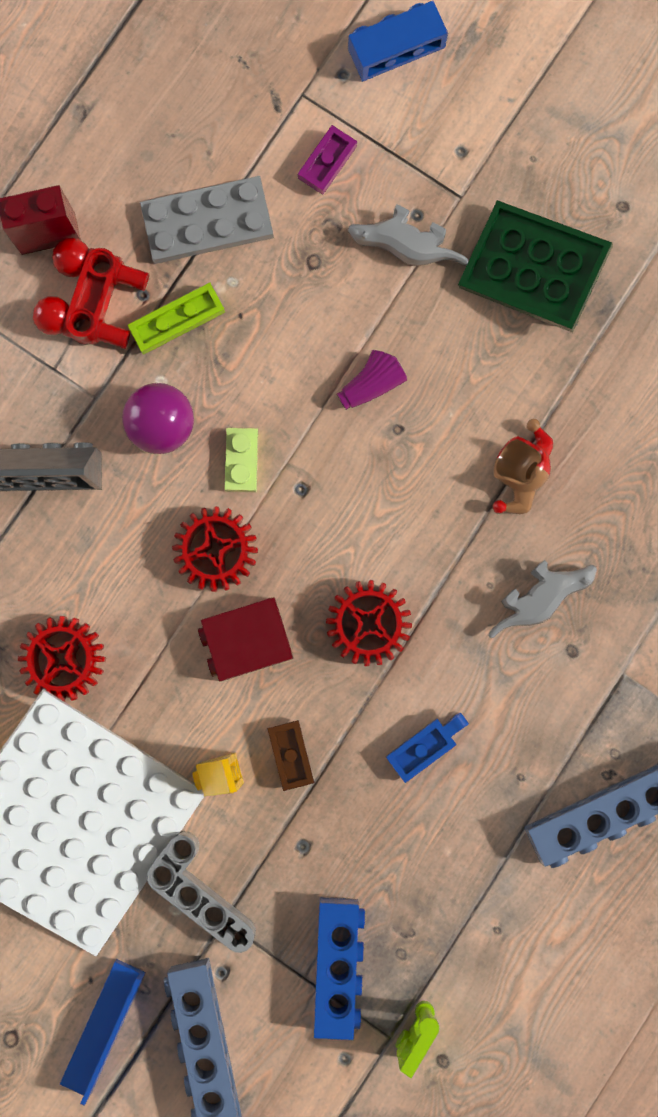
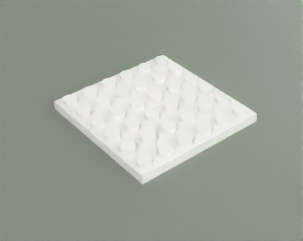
[0,689,204,956]

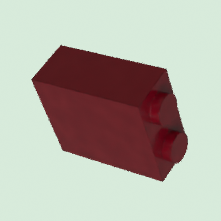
[0,185,81,255]
[198,597,294,682]

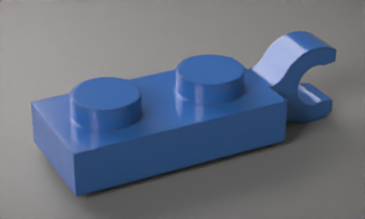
[386,713,469,783]

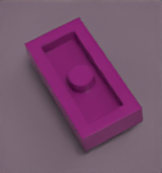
[297,125,357,195]

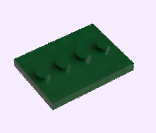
[458,200,613,333]

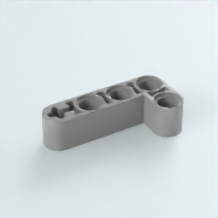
[147,831,256,953]

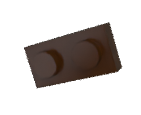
[267,720,315,791]

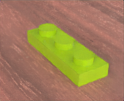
[127,283,226,355]

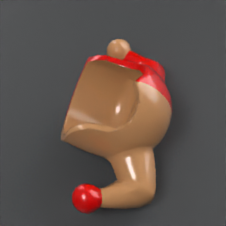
[492,419,553,514]

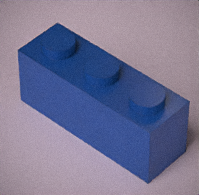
[348,1,448,82]

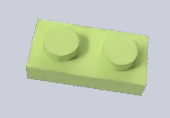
[225,428,258,492]

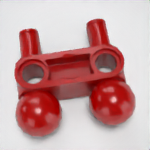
[32,238,149,349]

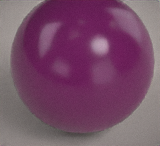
[122,383,194,454]

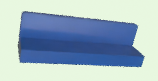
[60,959,146,1106]

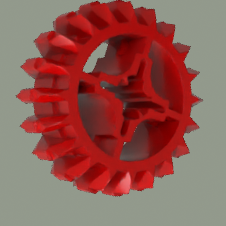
[172,506,258,592]
[326,580,412,666]
[18,616,106,701]

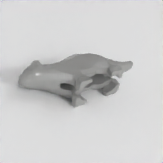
[348,204,468,266]
[488,560,597,638]

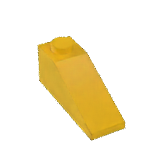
[192,752,244,797]

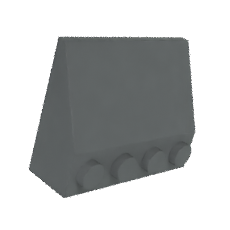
[0,442,102,491]

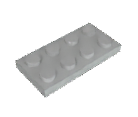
[140,176,274,264]

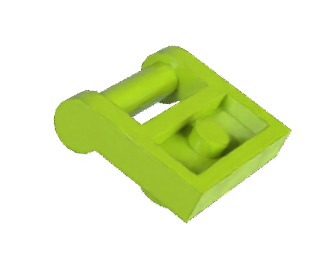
[395,1001,439,1079]

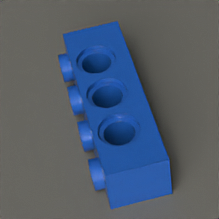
[314,897,365,1040]

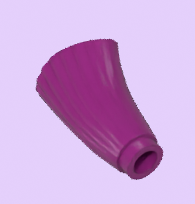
[337,350,407,410]

